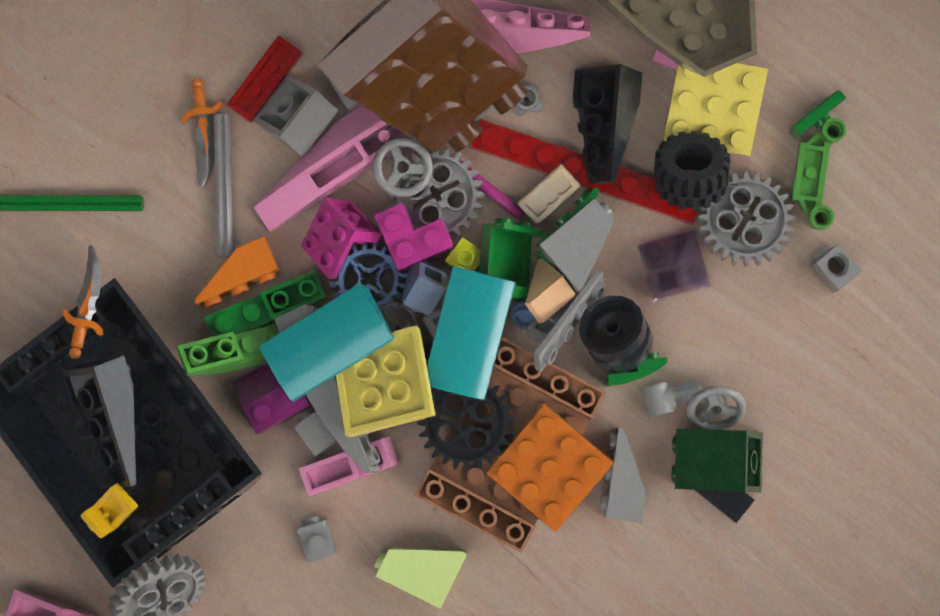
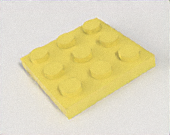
[663,63,768,156]
[336,325,435,438]

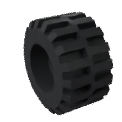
[654,131,730,211]

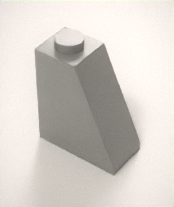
[538,199,615,294]

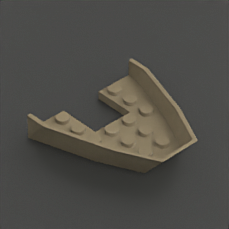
[597,0,757,77]

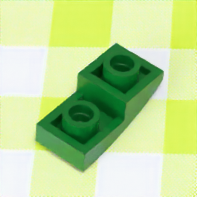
[606,352,667,387]

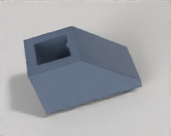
[403,261,447,316]

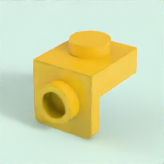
[81,483,138,538]

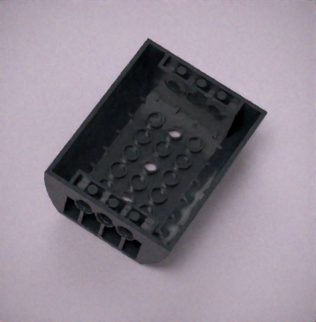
[0,278,263,588]

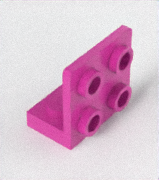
[301,197,382,279]

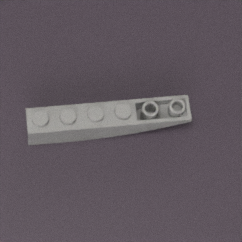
[275,304,380,473]

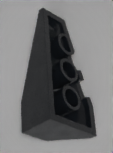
[572,64,643,184]
[59,356,136,487]

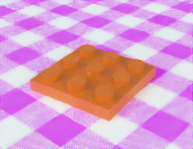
[486,404,614,532]

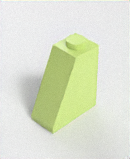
[374,547,468,609]

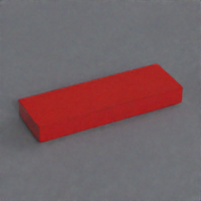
[226,35,303,123]

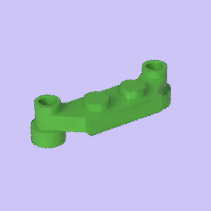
[790,118,846,230]

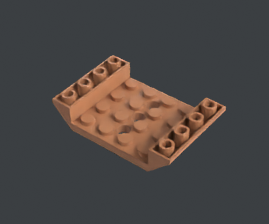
[414,337,606,553]

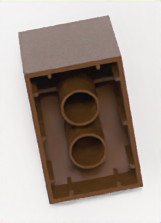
[317,0,528,153]

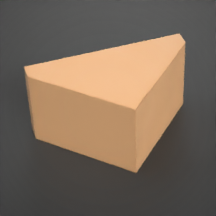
[525,259,576,323]

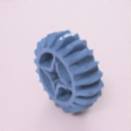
[330,241,408,317]

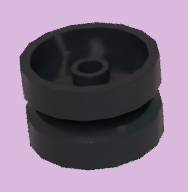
[579,296,653,373]

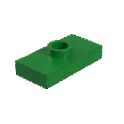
[789,90,846,140]

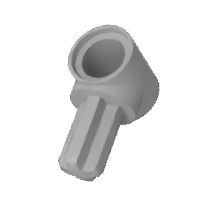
[641,381,701,417]

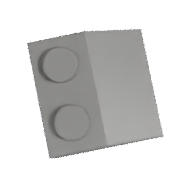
[253,75,338,156]

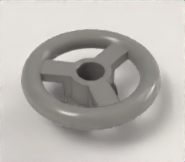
[373,137,433,197]
[686,386,746,430]

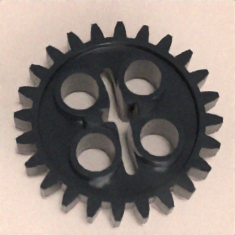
[417,385,515,471]

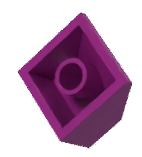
[233,363,312,434]

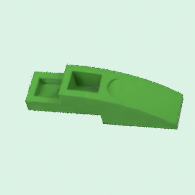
[176,324,280,376]

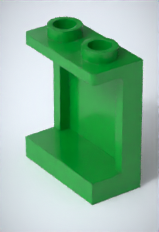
[479,218,544,302]

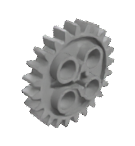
[388,148,485,237]
[697,171,795,267]
[108,553,206,616]

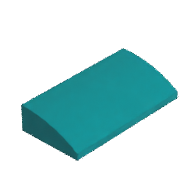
[427,266,516,400]
[259,283,395,402]

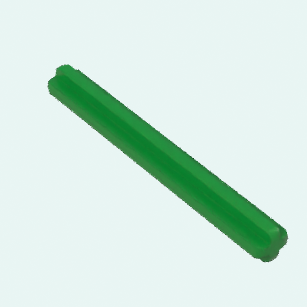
[0,194,144,211]

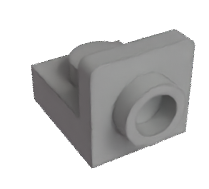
[296,516,337,563]

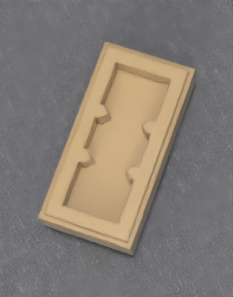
[517,163,581,225]

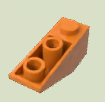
[194,236,282,309]

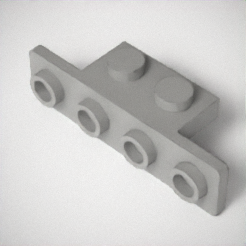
[526,270,605,372]

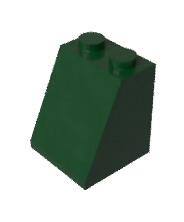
[671,429,763,493]

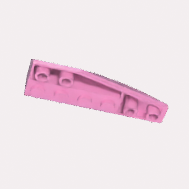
[472,0,590,53]
[254,106,415,232]

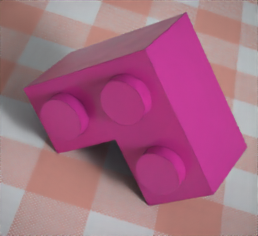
[374,203,455,271]

